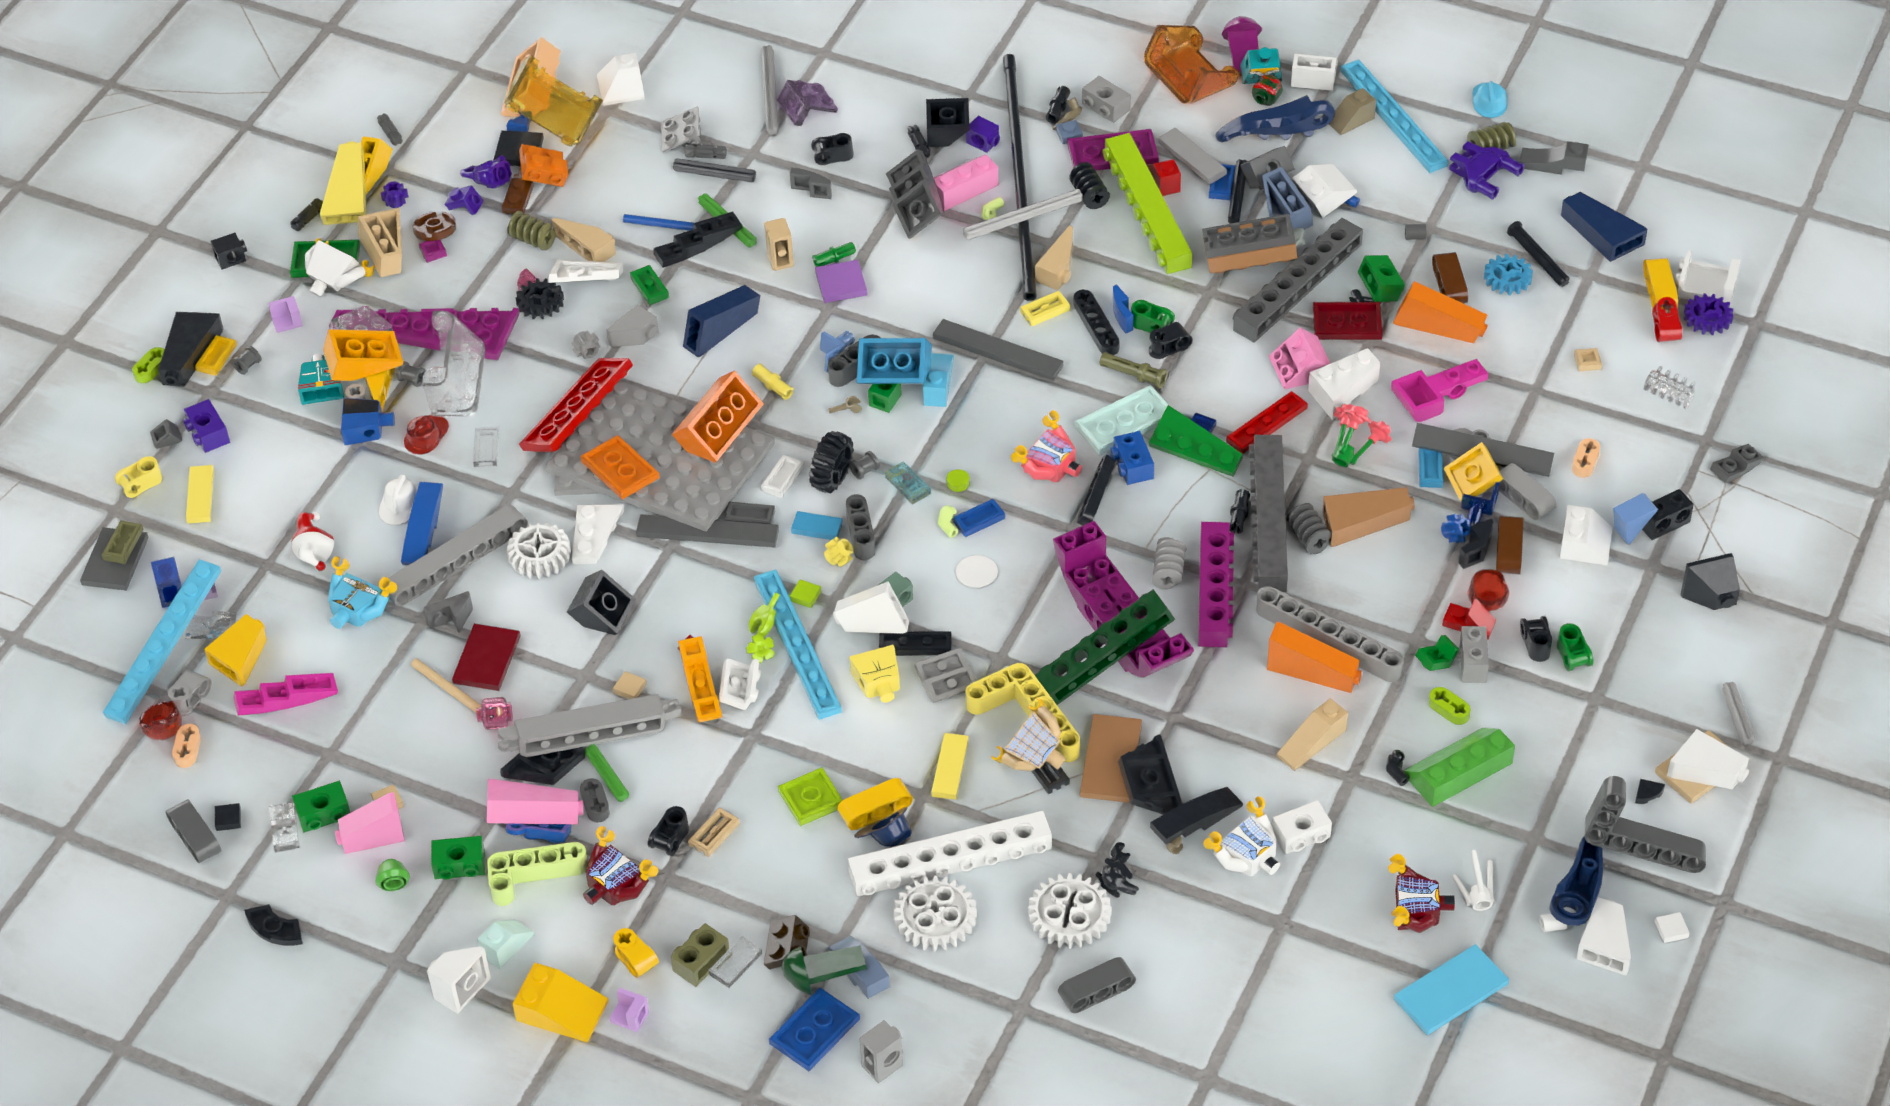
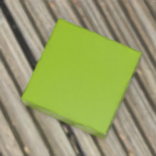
[789,579,822,608]

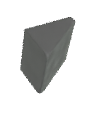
[150,419,182,449]

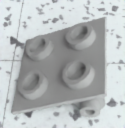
[661,106,701,152]

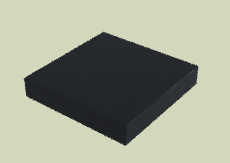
[493,130,544,166]

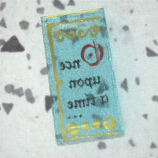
[885,461,931,505]

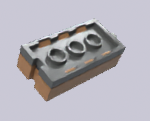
[1202,214,1306,273]

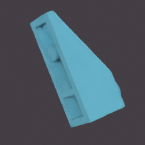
[923,353,954,407]

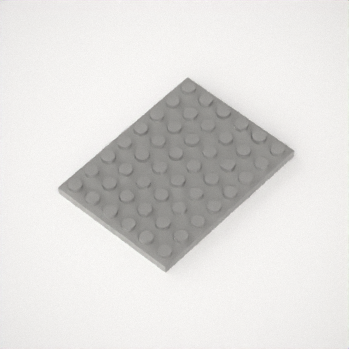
[546,380,775,532]

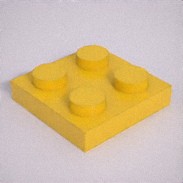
[1444,442,1503,505]

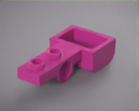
[1391,359,1488,422]

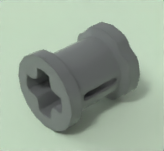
[231,346,262,375]
[396,361,426,387]
[849,451,880,480]

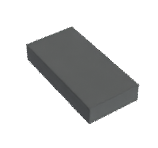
[725,502,775,524]

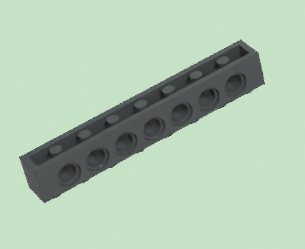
[1233,218,1363,343]

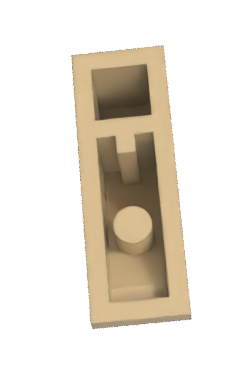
[551,218,616,262]
[1035,225,1073,291]
[1277,698,1348,771]

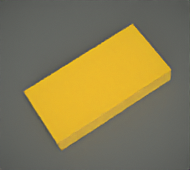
[195,335,237,376]

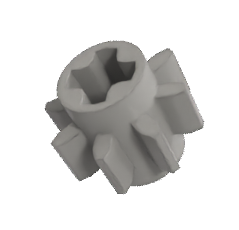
[571,330,600,359]

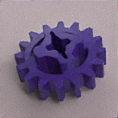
[1683,293,1734,335]

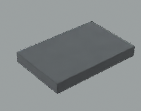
[80,527,149,591]

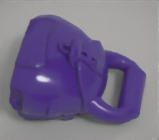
[460,155,512,189]

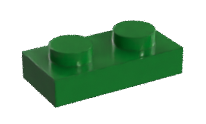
[630,265,669,306]

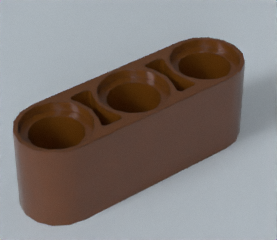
[1432,252,1468,304]
[1496,516,1524,575]

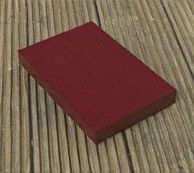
[1313,302,1383,340]
[452,623,521,691]

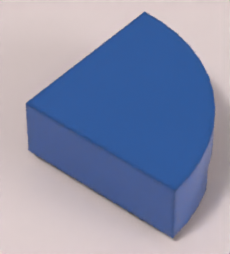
[506,112,532,132]

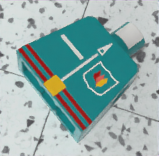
[298,354,344,405]

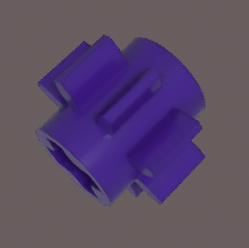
[381,181,409,208]

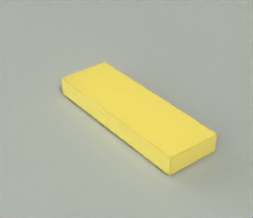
[186,465,214,524]
[932,733,969,800]

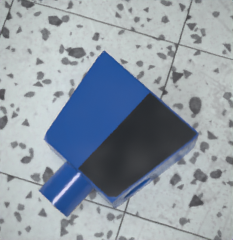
[341,398,395,445]

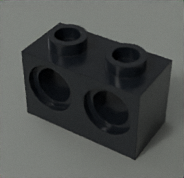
[1642,489,1694,540]

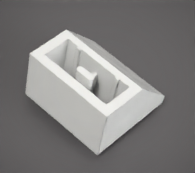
[1291,54,1338,91]

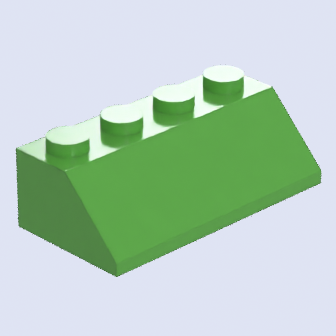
[1403,728,1515,807]

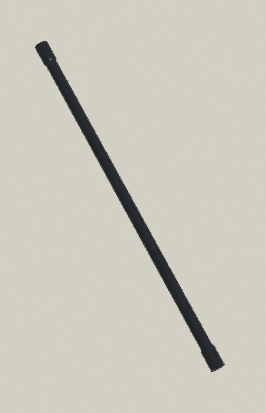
[1003,54,1037,301]

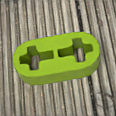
[132,347,164,383]
[1428,687,1471,725]

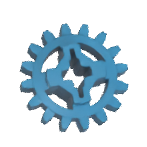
[1484,254,1533,295]

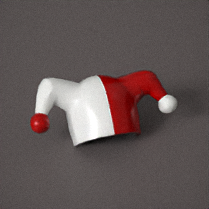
[291,512,334,571]

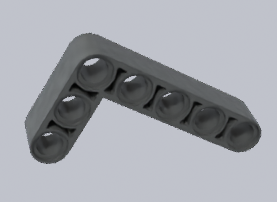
[1585,776,1706,873]

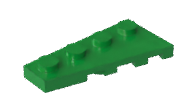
[1149,405,1243,477]

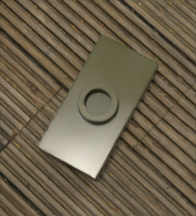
[102,520,144,564]

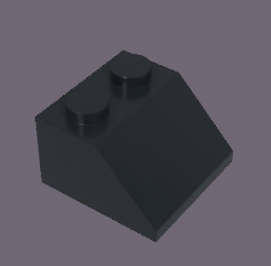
[926,98,970,147]
[567,569,636,635]

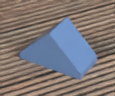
[1613,493,1658,544]

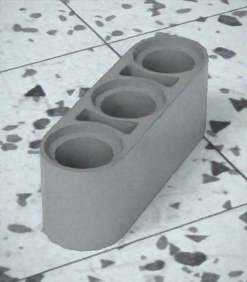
[1494,463,1556,520]

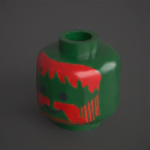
[1251,75,1283,106]

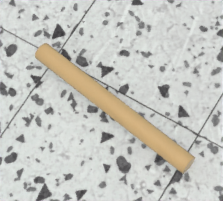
[411,658,485,715]

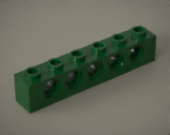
[1035,589,1175,705]

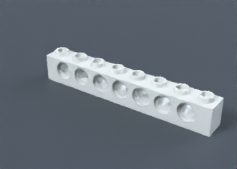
[848,811,1052,897]

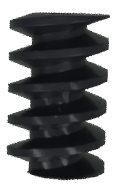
[1069,162,1110,209]

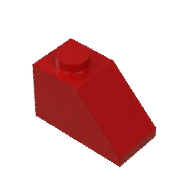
[1147,159,1181,196]

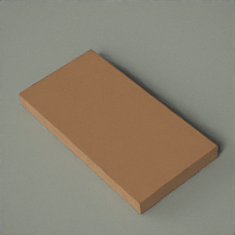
[1080,714,1142,803]

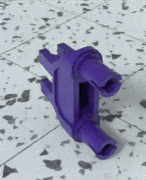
[1449,141,1525,200]

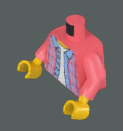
[1011,410,1082,483]

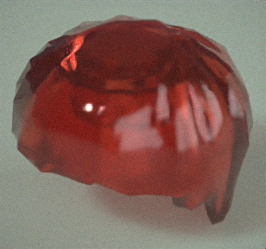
[1467,569,1510,612]
[139,700,182,741]

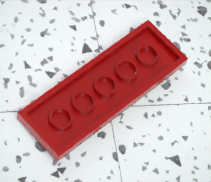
[519,358,633,452]

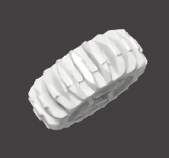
[507,521,571,580]

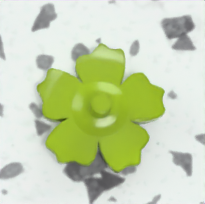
[745,634,775,663]

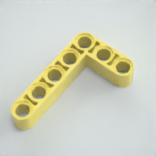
[966,663,1080,762]

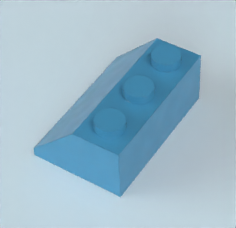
[857,338,932,384]

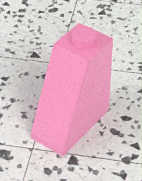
[335,792,405,854]

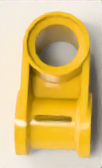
[613,928,659,978]

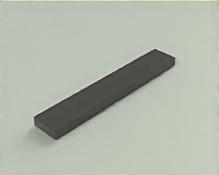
[933,319,1063,381]
[1412,423,1554,477]
[636,514,779,548]

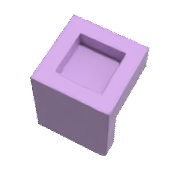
[268,296,303,333]
[610,988,649,1032]

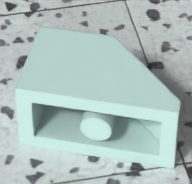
[477,919,534,969]

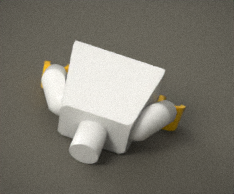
[305,238,375,297]

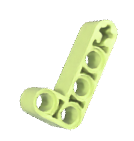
[487,842,588,906]

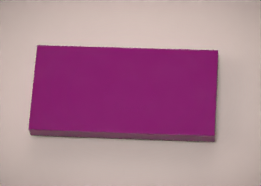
[1067,129,1159,171]

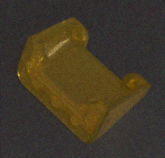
[504,56,603,146]

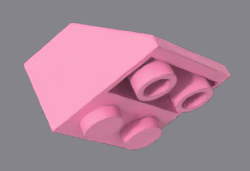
[1269,327,1331,389]

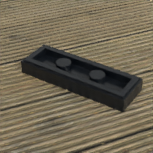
[879,631,952,656]

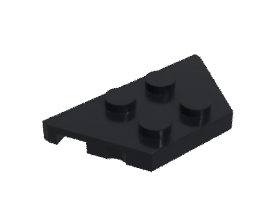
[1118,734,1183,815]
[500,747,585,785]

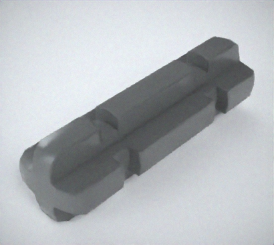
[377,113,403,146]
[685,144,727,159]

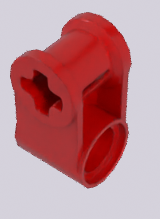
[1652,297,1682,342]

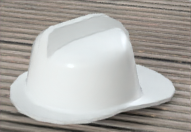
[379,474,418,525]

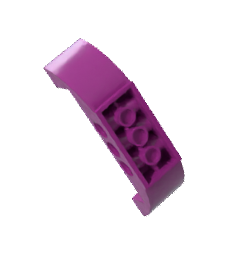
[1053,521,1194,678]

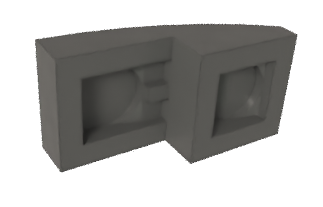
[790,167,832,199]

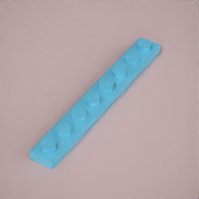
[103,559,221,724]

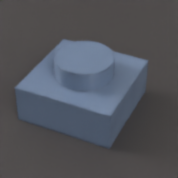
[1056,120,1083,144]

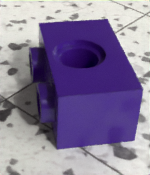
[183,399,230,453]

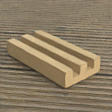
[688,807,740,857]

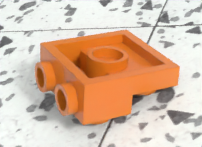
[519,144,568,187]

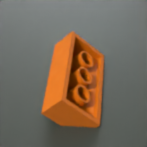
[672,370,764,462]

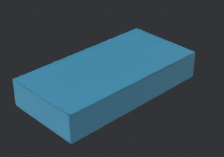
[1418,448,1444,488]
[791,511,843,540]

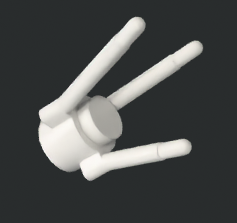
[1453,850,1495,911]

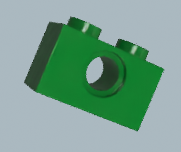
[1358,255,1405,302]
[292,780,350,833]
[431,836,485,880]

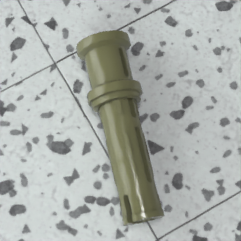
[1099,352,1168,389]

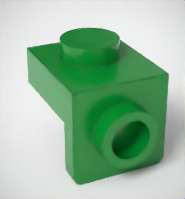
[1415,635,1459,671]

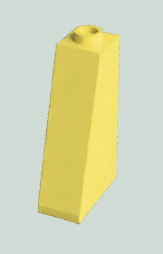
[320,141,367,225]

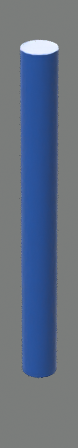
[623,214,694,231]

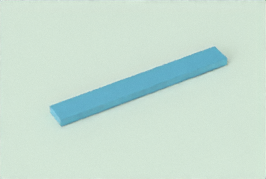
[1341,59,1448,173]
[754,569,842,720]

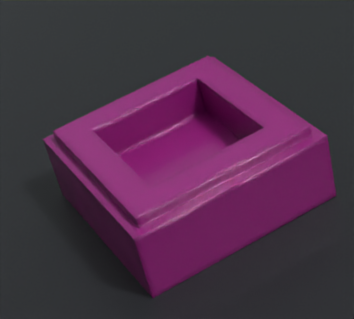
[419,240,447,263]

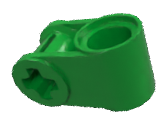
[1131,300,1175,333]
[1557,623,1594,671]

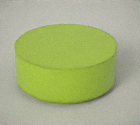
[946,469,970,492]

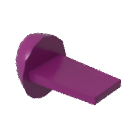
[1222,16,1262,77]

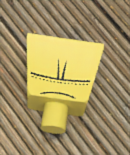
[849,645,900,703]

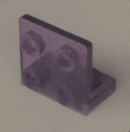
[777,80,838,126]

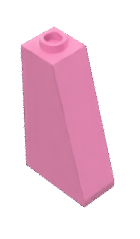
[487,779,583,825]

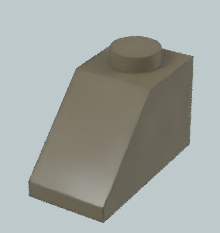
[1329,88,1376,135]

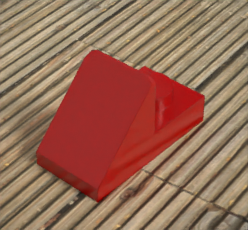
[1442,598,1496,640]

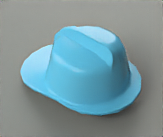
[1472,81,1507,118]

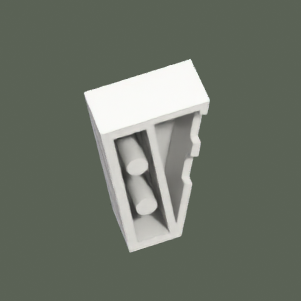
[1308,348,1380,420]

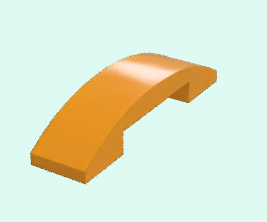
[678,636,722,723]

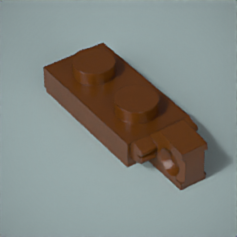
[502,167,534,214]

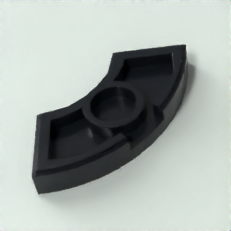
[244,904,303,946]

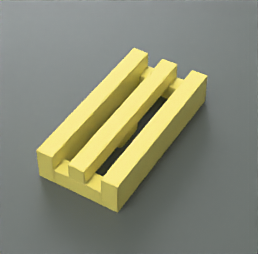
[1020,291,1070,327]

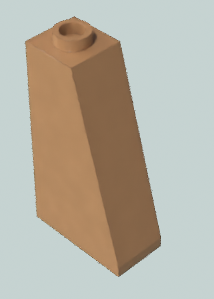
[1322,487,1415,547]

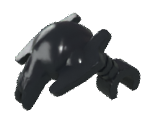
[1095,842,1139,898]

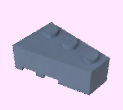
[1262,167,1313,230]

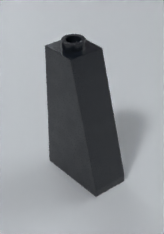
[158,312,223,386]

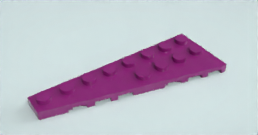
[329,307,519,361]

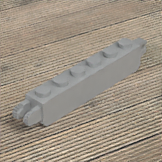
[498,694,681,757]

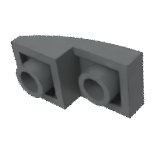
[1710,444,1764,483]

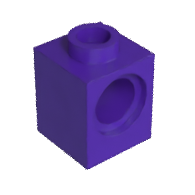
[966,115,1000,153]

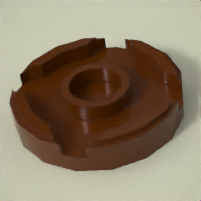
[413,212,456,241]

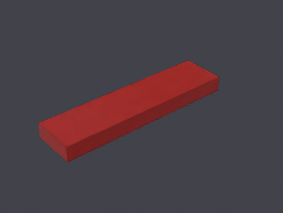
[1226,391,1308,454]

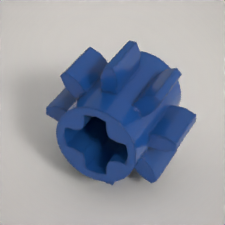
[1441,514,1471,543]

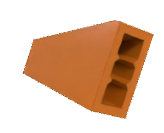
[1393,281,1488,343]
[1267,622,1362,693]

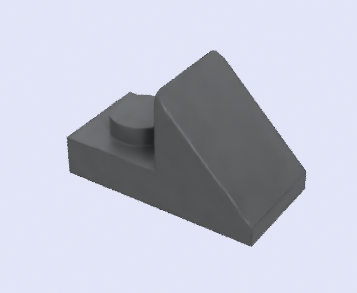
[424,591,473,633]

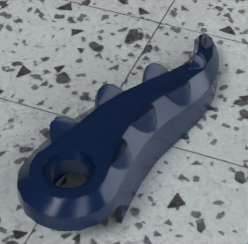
[1215,95,1335,142]
[1549,835,1603,926]

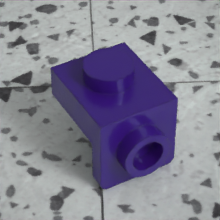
[444,185,483,215]

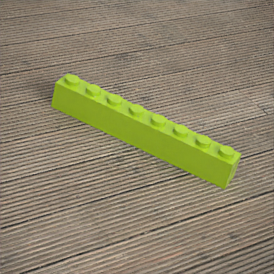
[1103,133,1192,275]

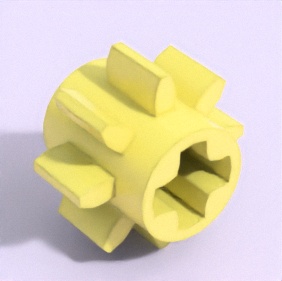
[824,537,853,567]

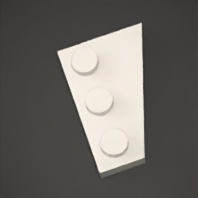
[549,260,623,283]
[572,504,625,564]

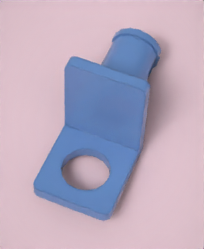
[820,331,855,372]

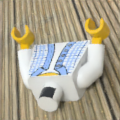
[1203,796,1280,876]

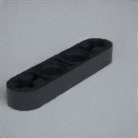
[1073,289,1120,355]
[1077,454,1116,526]

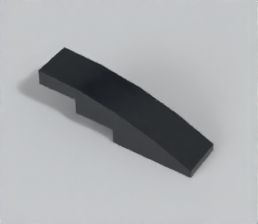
[653,211,742,268]
[1150,787,1243,844]

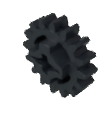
[515,278,564,319]

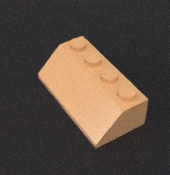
[501,37,561,118]

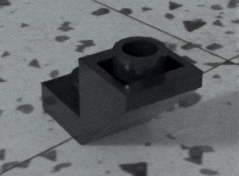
[1458,519,1494,569]

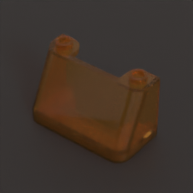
[1144,25,1241,104]

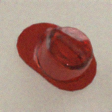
[404,414,449,455]

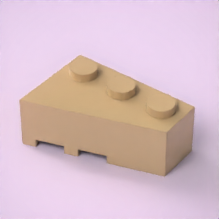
[358,208,402,277]

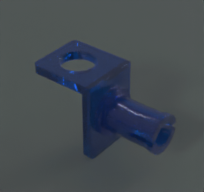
[1461,482,1500,525]

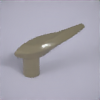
[1052,97,1082,130]

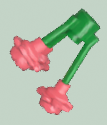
[1332,404,1392,467]

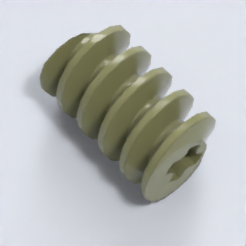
[1467,122,1516,150]
[507,211,556,251]

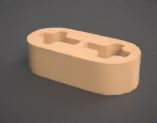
[1572,438,1600,478]
[172,724,201,768]

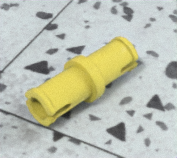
[752,363,794,400]

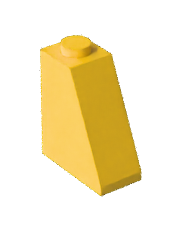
[204,614,267,687]

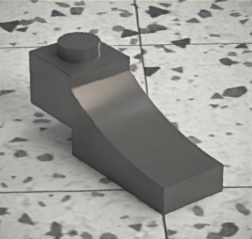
[1519,141,1589,175]

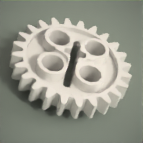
[1028,873,1112,949]
[893,876,977,951]

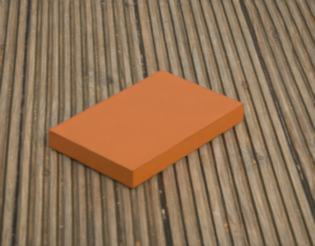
[580,435,660,500]

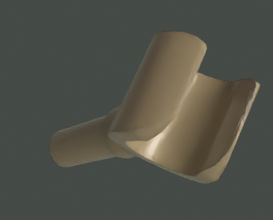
[828,396,862,413]
[1166,836,1183,854]

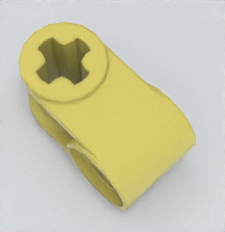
[115,456,163,498]

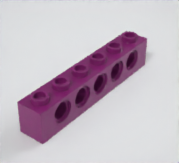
[1198,522,1234,647]

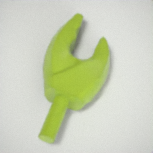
[749,592,780,637]

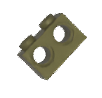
[671,923,730,987]

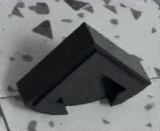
[1635,779,1665,804]

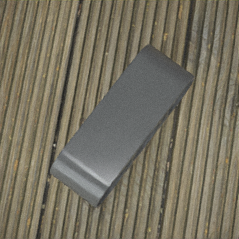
[828,334,880,387]
[846,494,875,560]
[165,799,221,863]
[1058,957,1136,1013]

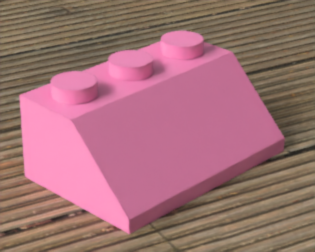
[933,155,999,211]

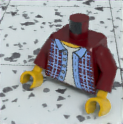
[583,826,658,905]
[1388,854,1455,933]

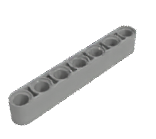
[387,505,528,607]
[1256,587,1403,682]

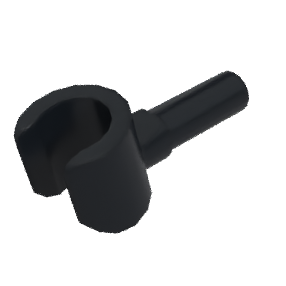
[1349,289,1382,304]

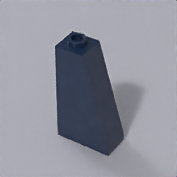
[1561,192,1648,262]
[683,285,761,357]

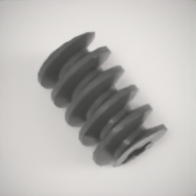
[1285,503,1331,554]

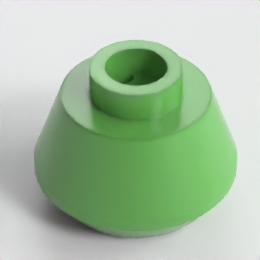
[375,859,410,891]

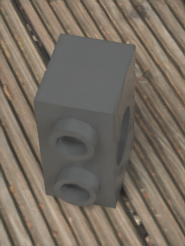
[1240,146,1295,190]

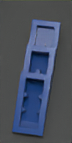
[401,482,443,565]

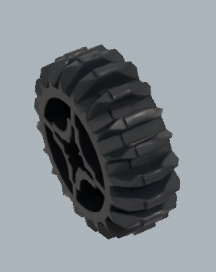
[809,431,854,494]

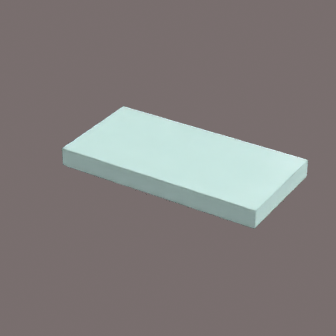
[1074,385,1168,455]

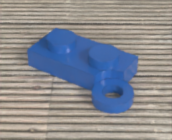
[506,823,572,843]

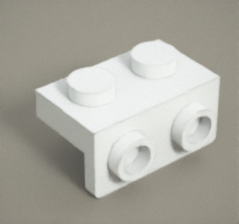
[719,658,761,710]

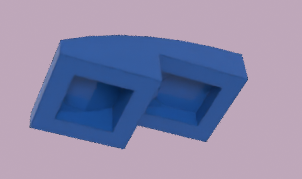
[1113,284,1133,334]

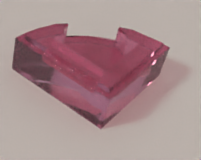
[517,268,536,291]

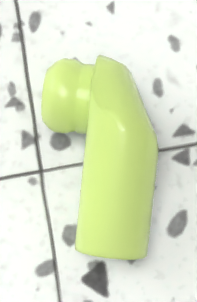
[982,197,1004,220]
[938,505,958,538]

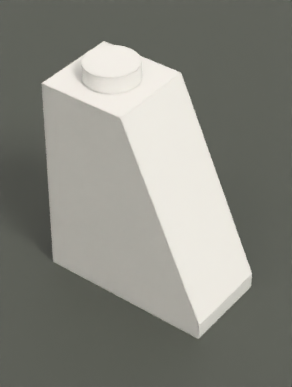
[833,581,909,633]
[1667,729,1749,789]
[1576,897,1631,976]

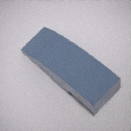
[828,936,890,999]

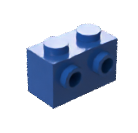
[1110,431,1154,485]

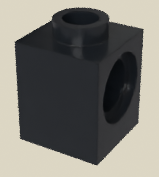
[211,232,247,270]

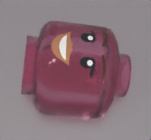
[476,697,513,730]

